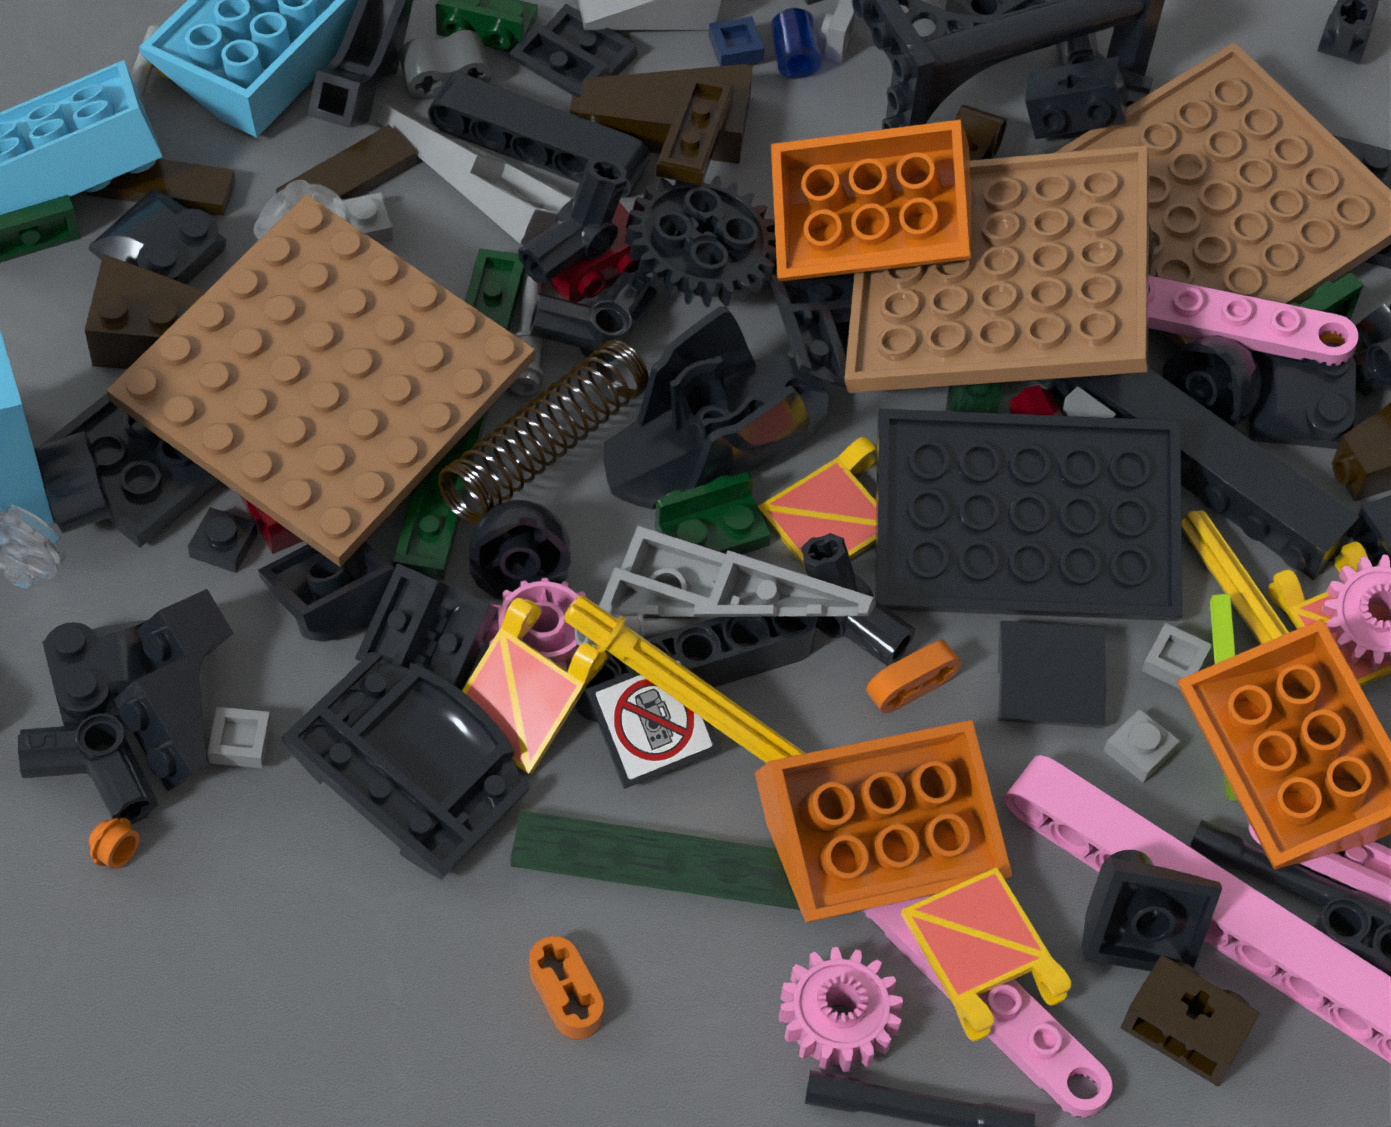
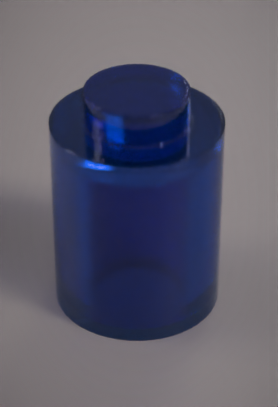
[770,8,822,79]

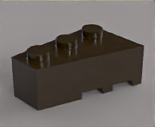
[84,254,206,369]

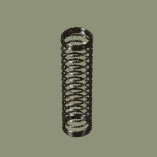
[438,339,649,523]

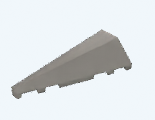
[377,104,574,245]
[599,526,876,617]

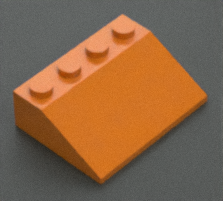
[771,120,971,282]
[1177,619,1391,870]
[754,720,1013,923]

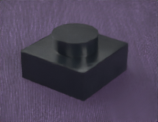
[188,507,258,573]

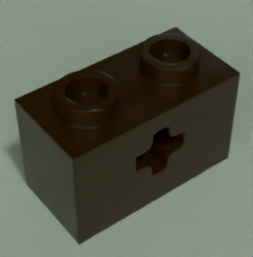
[1120,955,1260,1087]

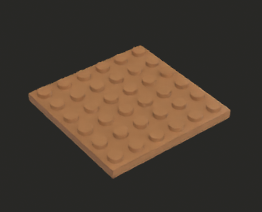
[1054,42,1391,347]
[844,145,1149,393]
[106,194,535,567]

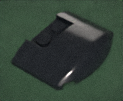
[770,273,901,391]
[282,652,529,880]

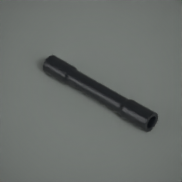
[1189,820,1391,917]
[804,1070,1035,1127]

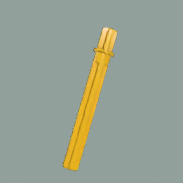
[1181,510,1289,645]
[564,595,805,763]

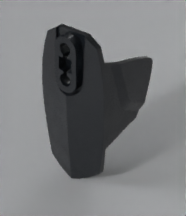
[604,306,829,510]

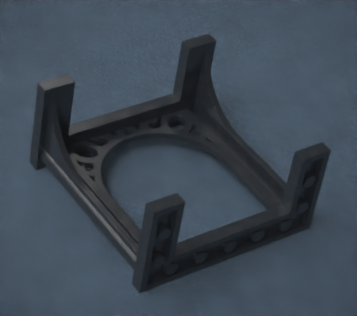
[805,0,1165,130]

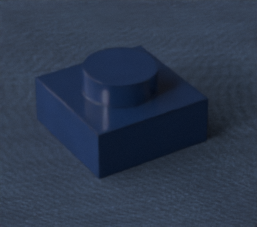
[709,16,765,66]

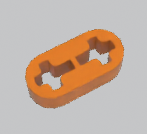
[866,640,962,714]
[529,936,604,1039]

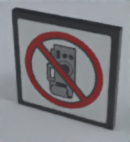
[585,651,721,789]

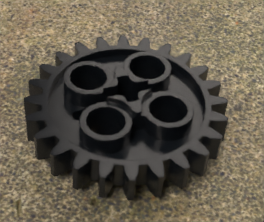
[625,176,777,307]

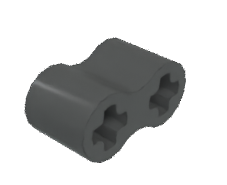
[398,30,493,99]

